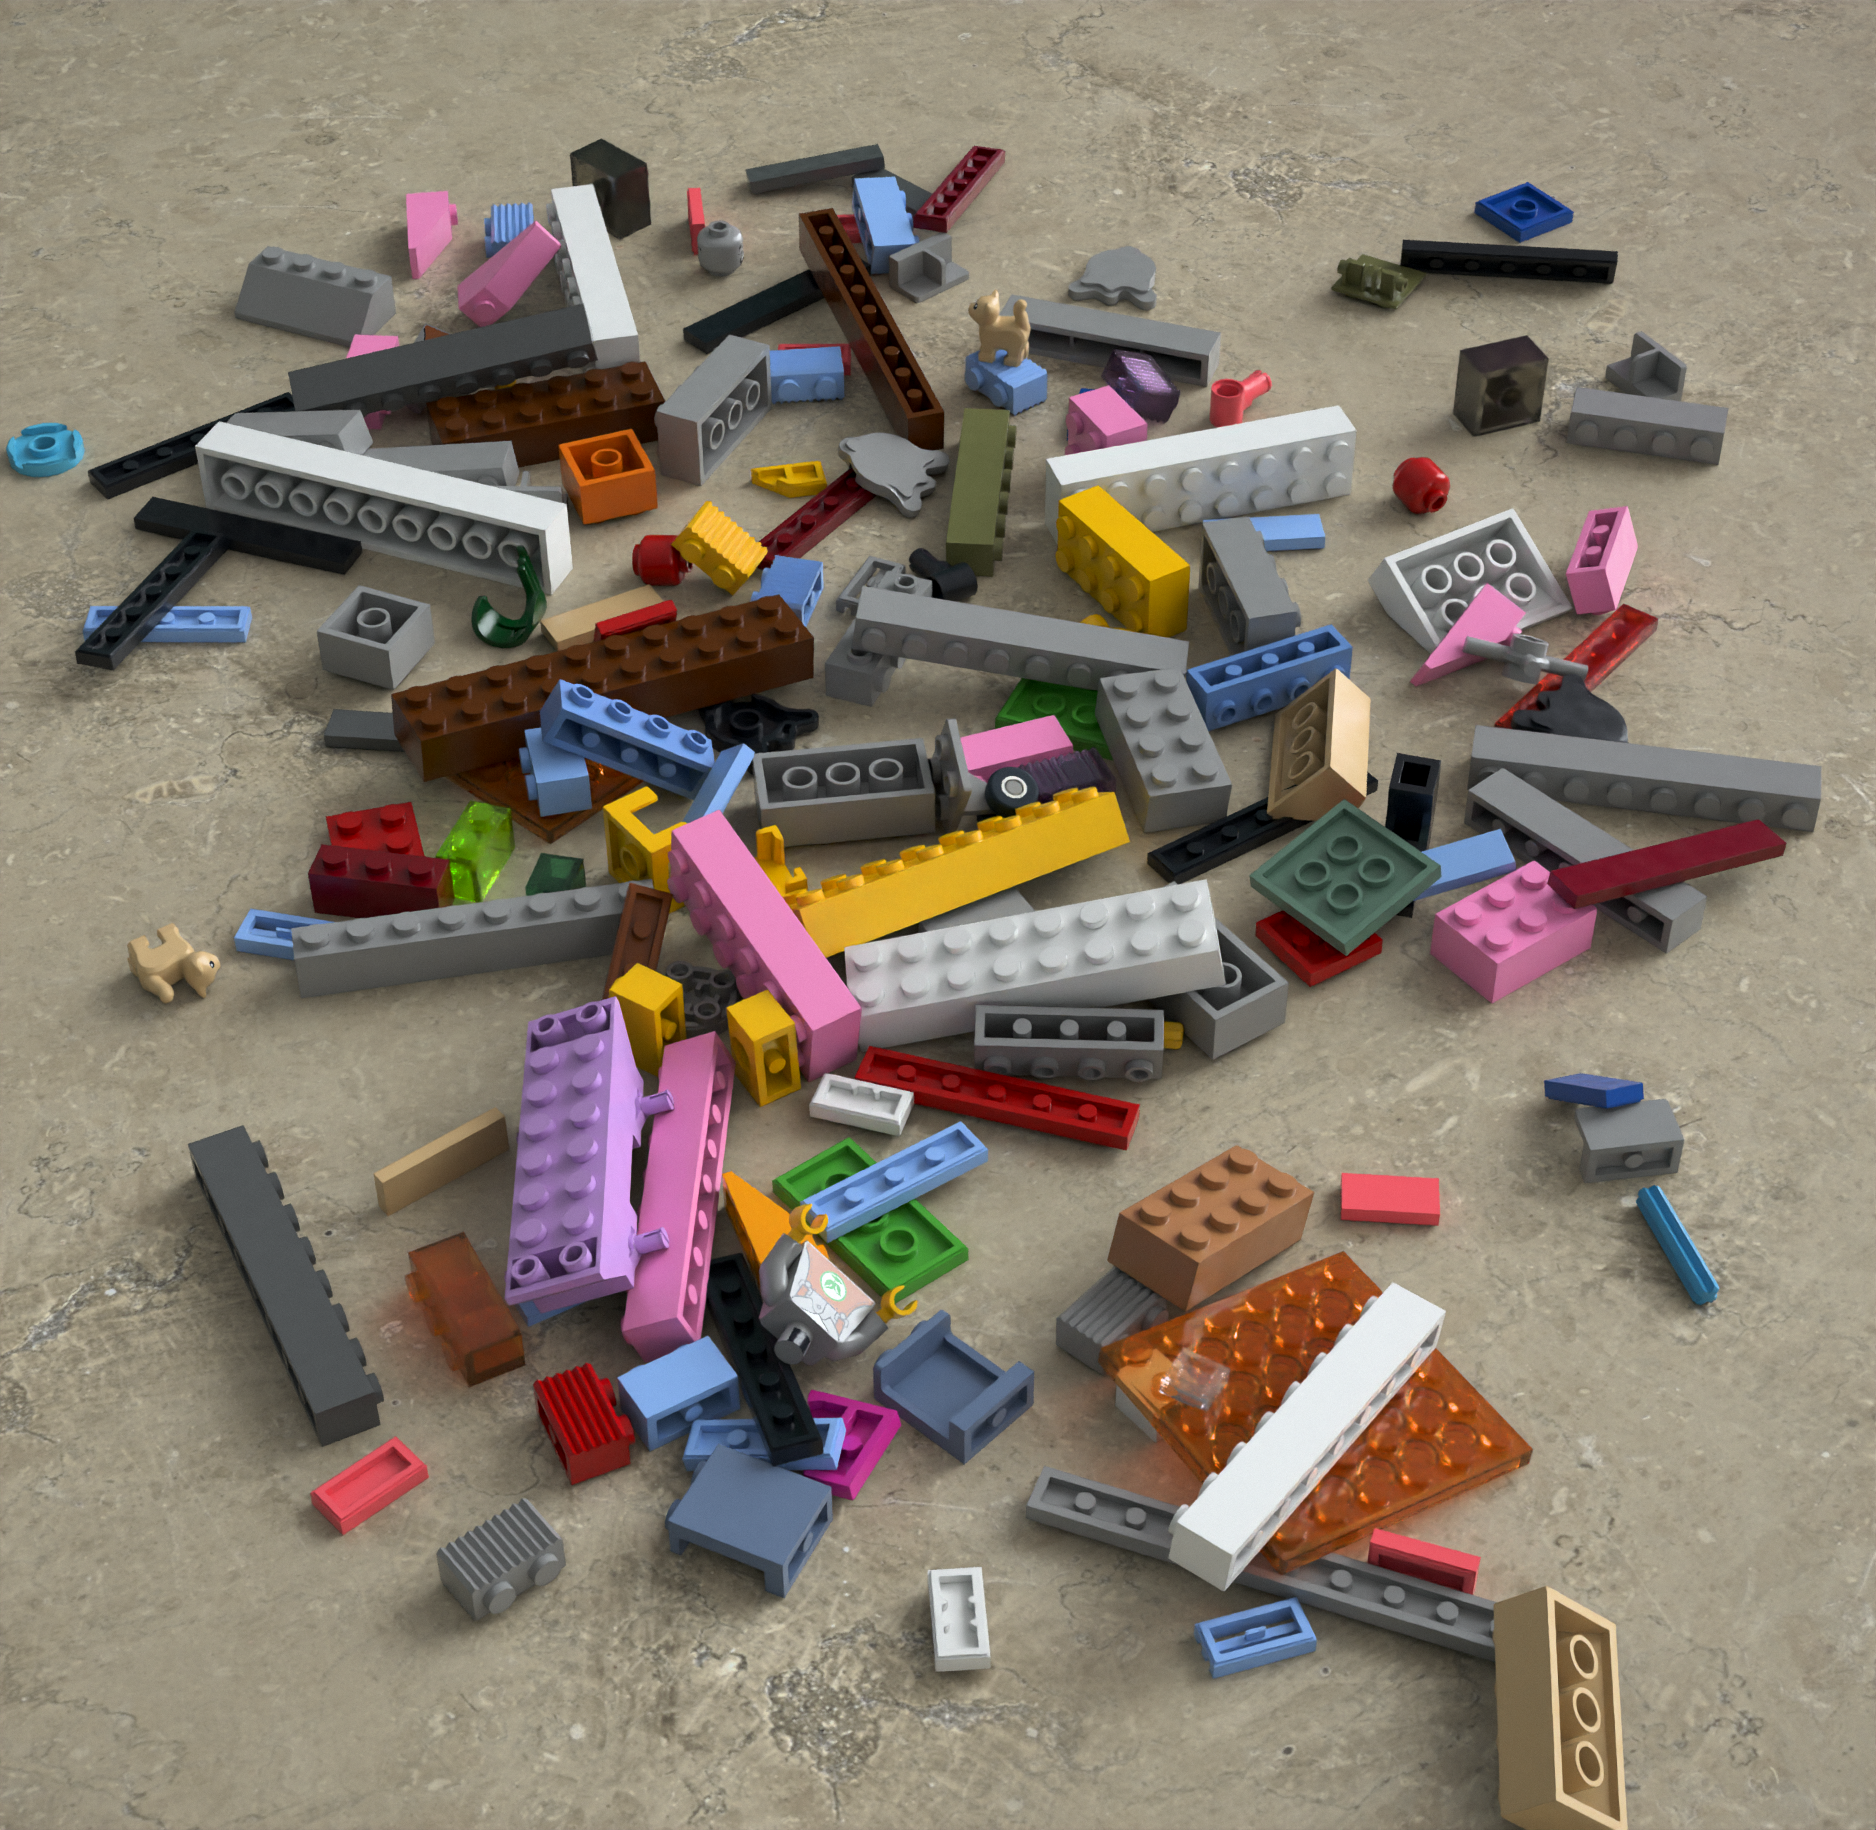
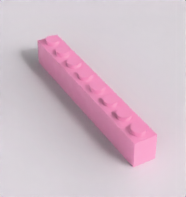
[621,1031,736,1363]

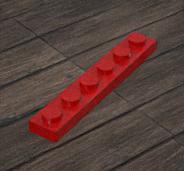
[854,1046,1140,1151]

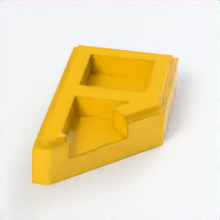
[751,461,827,498]

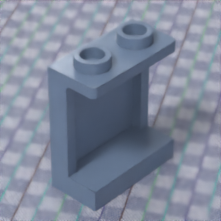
[873,1310,1034,1464]
[665,1444,833,1598]

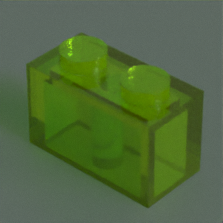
[435,800,515,903]

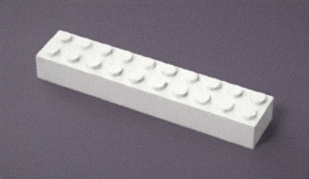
[195,421,573,595]

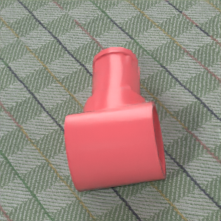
[1209,370,1272,427]

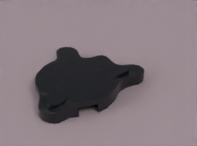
[1510,674,1629,743]
[699,694,819,775]

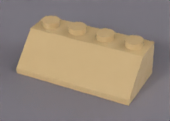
[1267,668,1371,821]
[1492,1586,1628,1830]

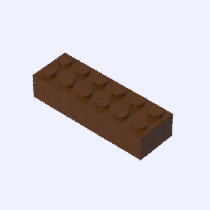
[426,361,665,468]

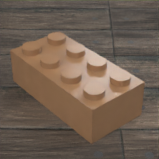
[1107,1145,1314,1312]

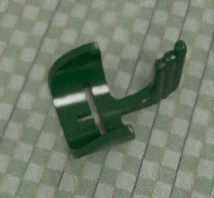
[471,545,547,648]

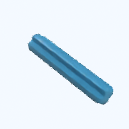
[1636,1185,1719,1305]

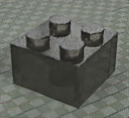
[570,138,651,240]
[1453,335,1549,437]

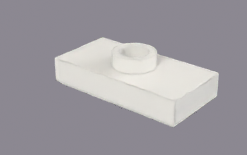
[809,1073,914,1137]
[927,1567,991,1672]

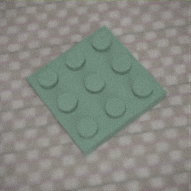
[1249,799,1442,956]

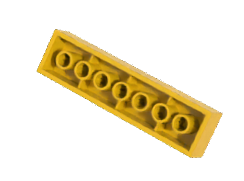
[782,787,1130,958]

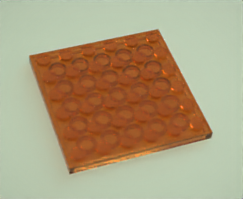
[1098,1251,1533,1575]

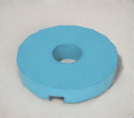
[6,423,85,477]

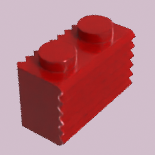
[533,1363,635,1485]

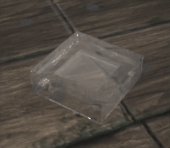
[1159,1348,1230,1413]

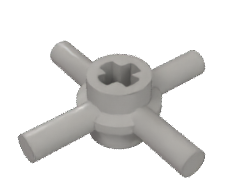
[1463,634,1588,684]

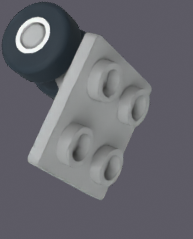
[928,719,1039,834]

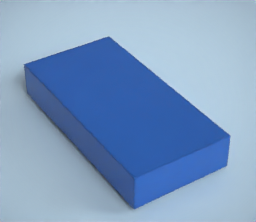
[1544,1073,1644,1109]

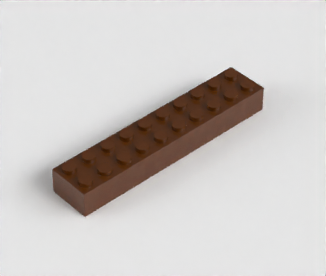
[391,594,814,782]

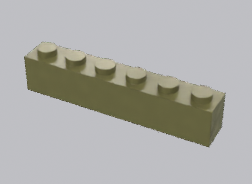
[946,408,1017,577]

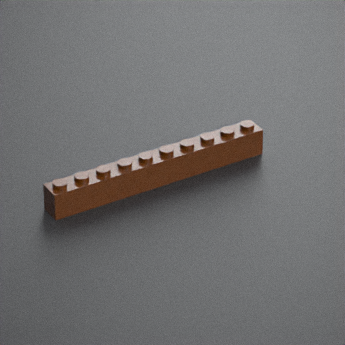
[799,208,944,450]

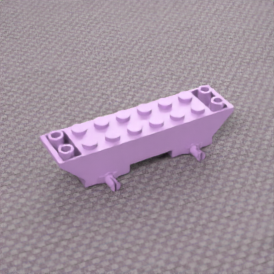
[504,996,674,1314]

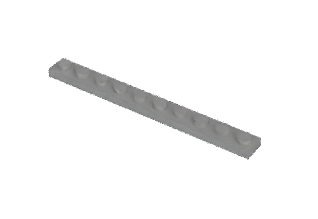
[1026,1466,1497,1662]

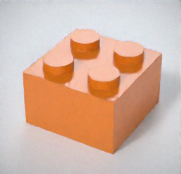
[558,429,658,525]

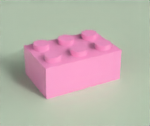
[1430,860,1597,1003]

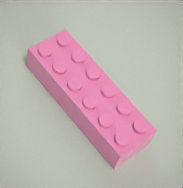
[667,810,862,1082]

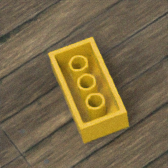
[1055,485,1190,638]

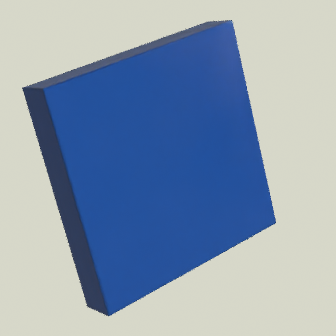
[1474,182,1574,243]

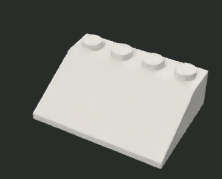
[1367,508,1573,654]

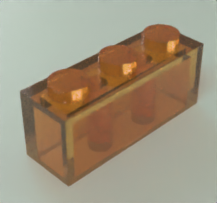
[405,1232,526,1387]

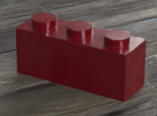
[308,844,455,918]

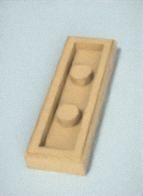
[540,584,664,651]
[373,1107,509,1216]

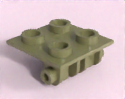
[1331,254,1426,309]

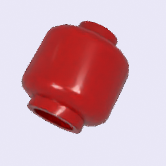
[1392,457,1450,514]
[632,535,693,586]

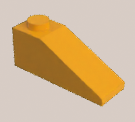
[722,1171,829,1292]

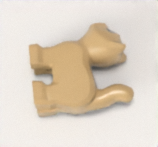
[968,289,1031,367]
[127,923,221,1004]

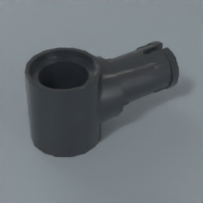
[909,548,978,602]

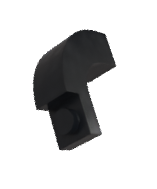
[1385,753,1441,918]

